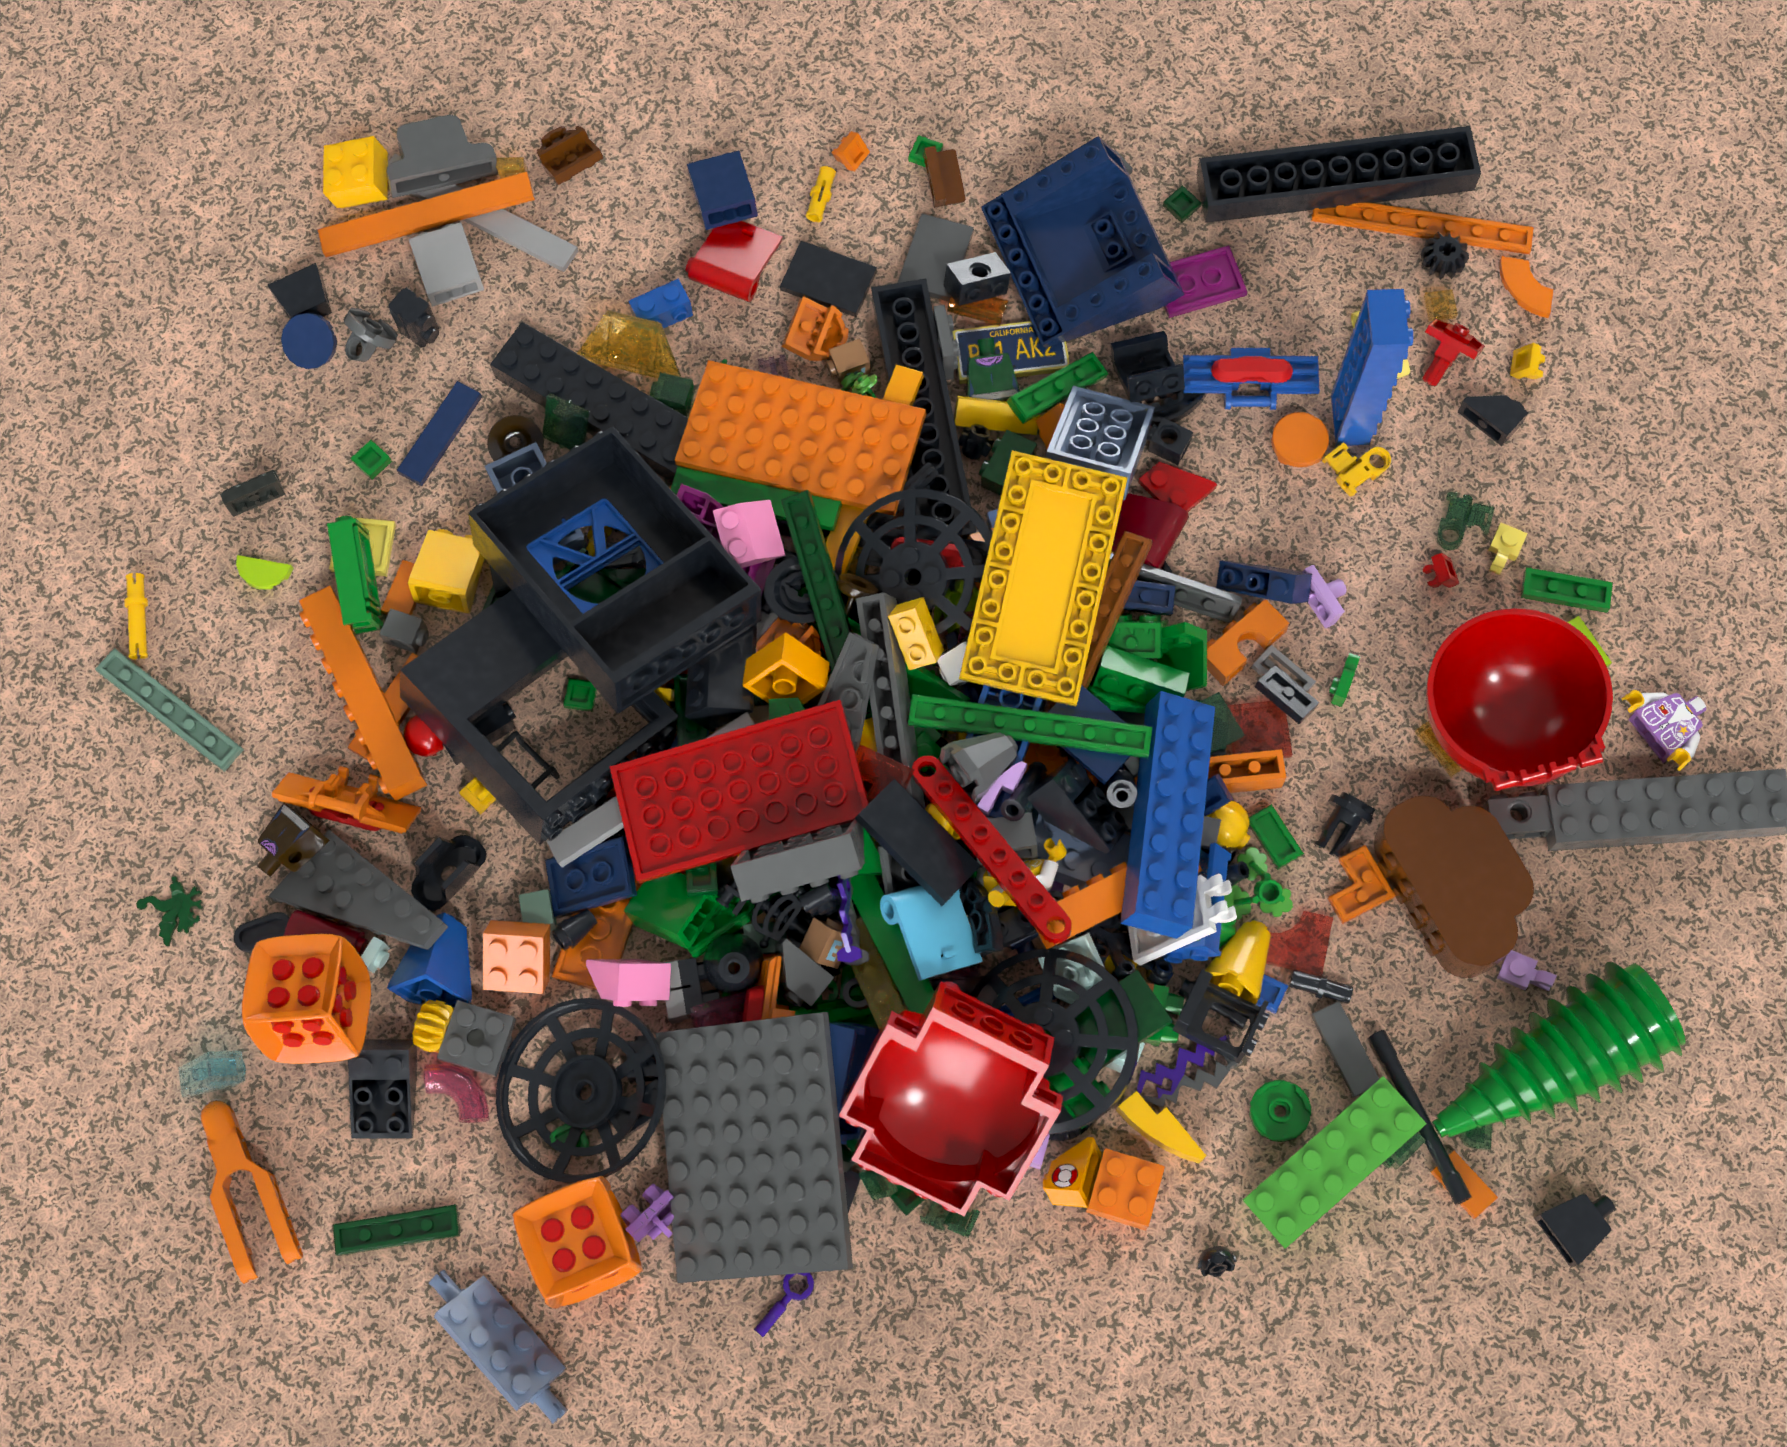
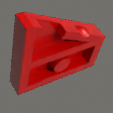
[1138,461,1217,513]

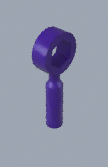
[754,1273,815,1337]

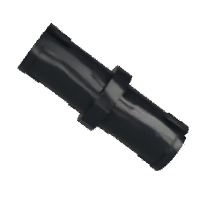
[1289,969,1353,1004]

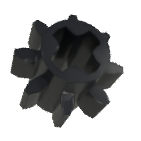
[958,424,994,460]

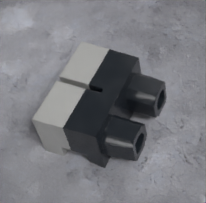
[664,958,722,1024]

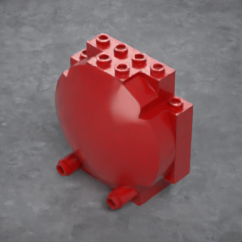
[839,981,1063,1217]

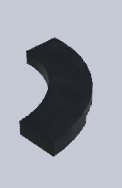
[959,876,1003,954]

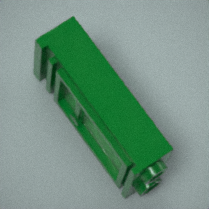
[327,516,384,634]

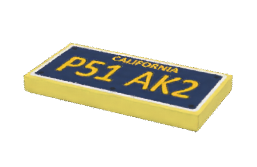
[953,321,1070,384]

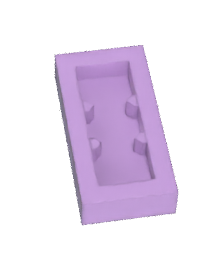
[1302,565,1346,629]

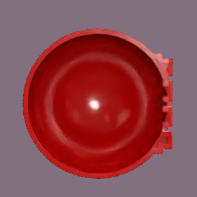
[1426,608,1613,791]

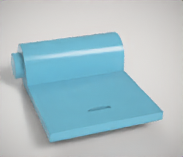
[880,885,983,981]

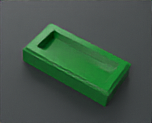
[1249,804,1304,870]

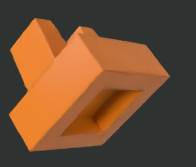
[831,131,870,172]

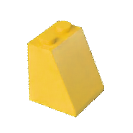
[408,529,485,614]

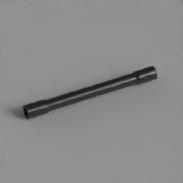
[1369,1030,1472,1205]

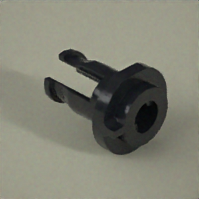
[1314,792,1375,859]

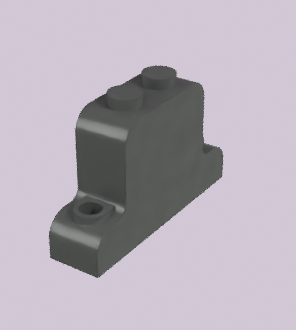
[387,115,498,198]

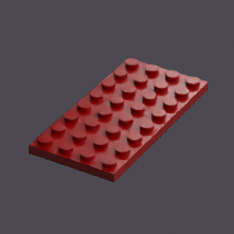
[610,700,869,883]

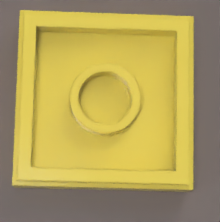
[329,516,396,577]

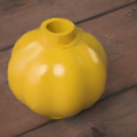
[1207,801,1251,850]

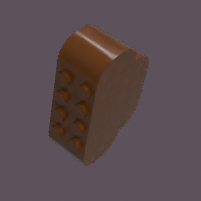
[1374,795,1534,978]

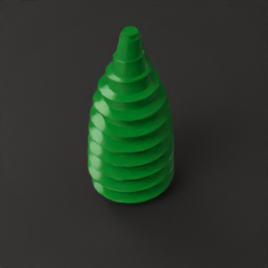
[1432,962,1686,1138]

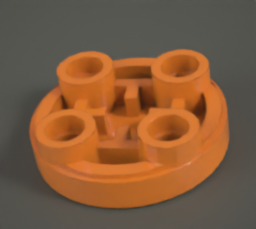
[1271,412,1329,467]

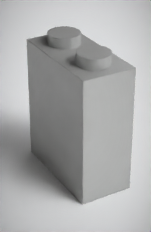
[409,222,484,307]

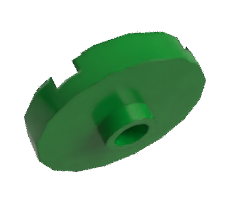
[1249,1080,1312,1142]

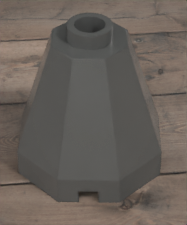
[940,732,1018,804]

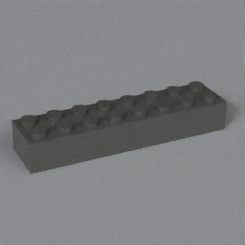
[1540,769,1787,851]

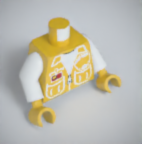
[976,838,1067,907]

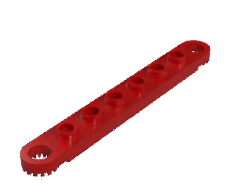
[912,756,1072,944]

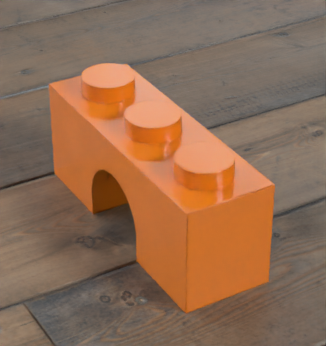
[1207,599,1290,686]

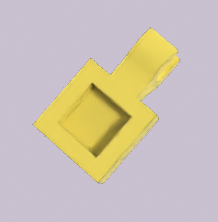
[1488,523,1528,575]

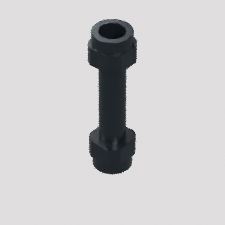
[1178,978,1248,1030]

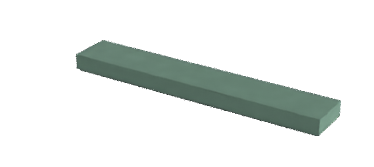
[95,648,244,772]

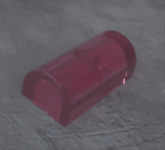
[690,989,748,1028]

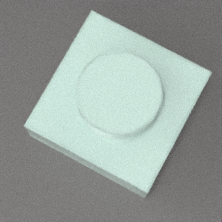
[361,937,390,973]

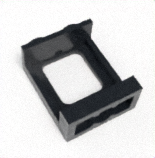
[1110,331,1185,402]
[1172,969,1269,1064]

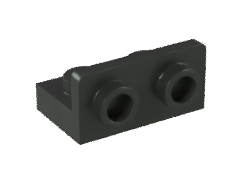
[220,470,286,517]

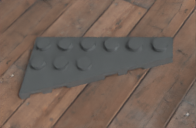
[268,830,448,950]

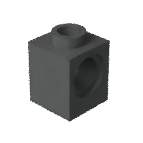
[380,608,429,654]

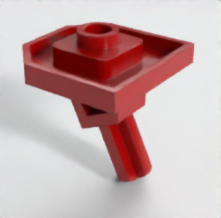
[1423,319,1485,387]

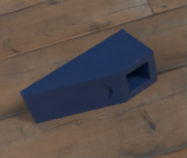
[1216,560,1312,604]

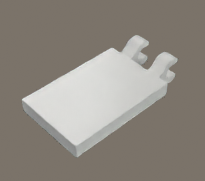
[1128,874,1237,965]

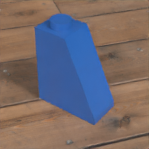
[387,912,472,1008]

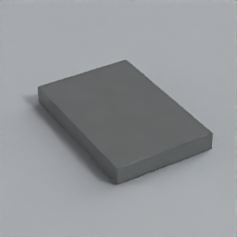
[898,213,974,302]

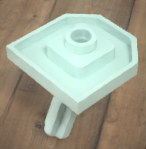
[1038,933,1105,1004]

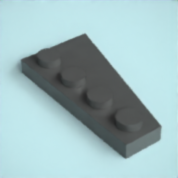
[818,632,879,757]

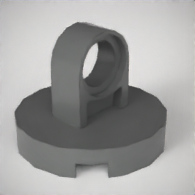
[343,308,398,362]

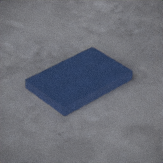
[1047,685,1131,785]
[545,836,637,918]

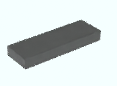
[1311,1001,1379,1098]

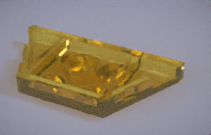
[577,310,681,383]

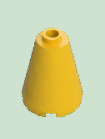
[1205,920,1271,1005]

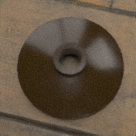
[487,415,544,461]

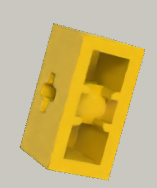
[888,597,944,670]

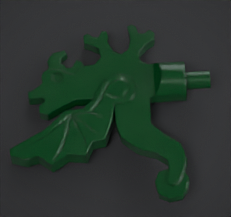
[136,876,203,947]

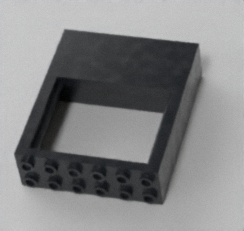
[400,590,678,845]

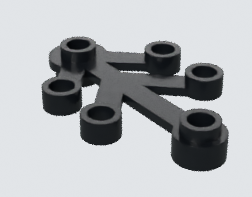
[1075,912,1173,986]

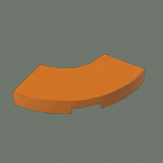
[1499,256,1554,318]

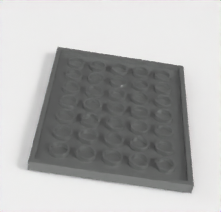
[656,1012,853,1283]

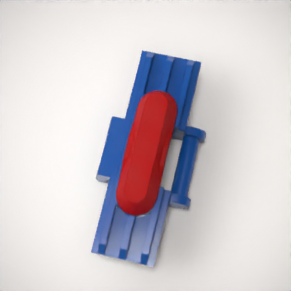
[1183,348,1320,410]

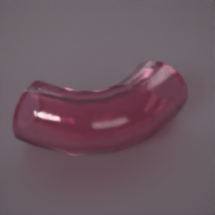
[424,1063,489,1123]

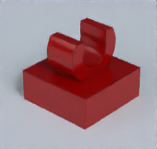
[1422,553,1460,588]

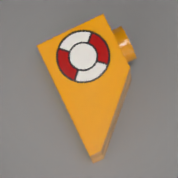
[1043,1137,1102,1208]

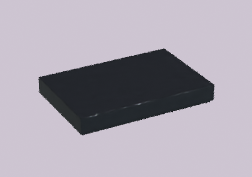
[780,241,877,317]

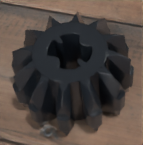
[1421,231,1469,280]

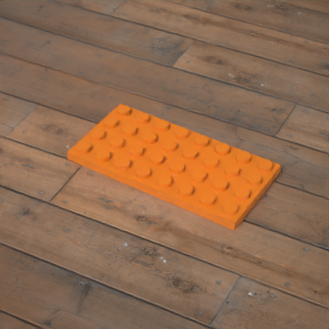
[675,360,926,516]

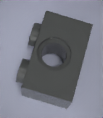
[1482,792,1553,840]

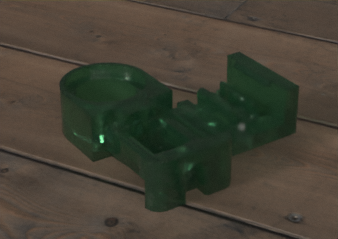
[1437,492,1495,551]
[920,1201,980,1239]

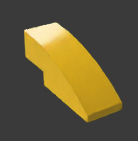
[1116,1091,1207,1163]

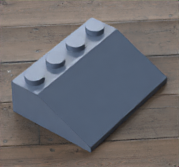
[1046,386,1155,500]

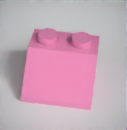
[713,500,786,568]
[586,959,671,1007]

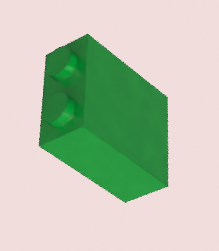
[624,872,720,950]

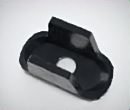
[411,835,487,911]

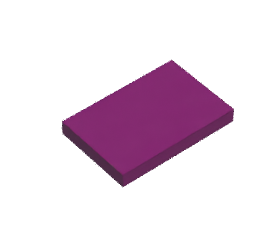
[1164,245,1248,318]

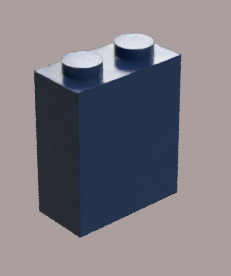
[687,150,758,230]

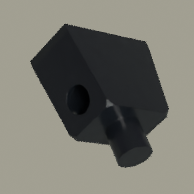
[268,263,332,319]
[1534,1193,1616,1268]

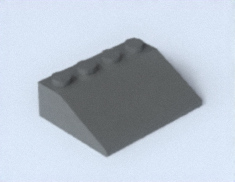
[731,819,865,903]

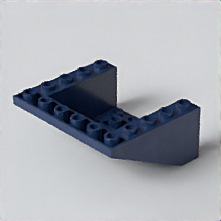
[981,136,1185,348]

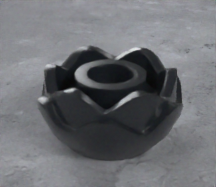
[1197,1246,1237,1277]

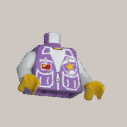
[1621,690,1706,771]

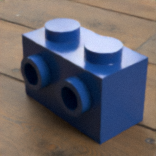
[628,278,693,337]

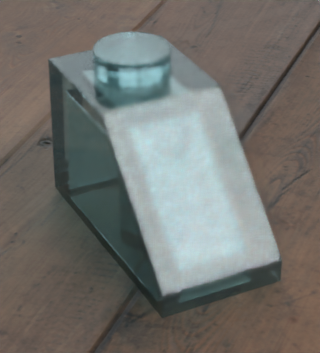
[178,1051,246,1097]

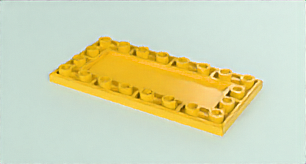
[959,450,1128,707]

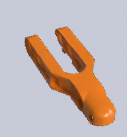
[201,1100,303,1284]

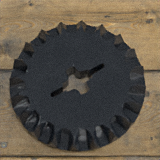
[764,557,841,626]

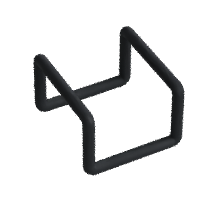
[496,731,560,789]

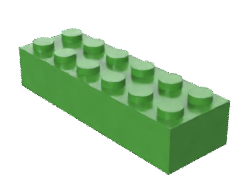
[1243,1076,1427,1249]

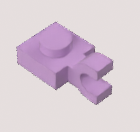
[1497,950,1557,991]

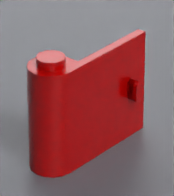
[685,221,783,302]

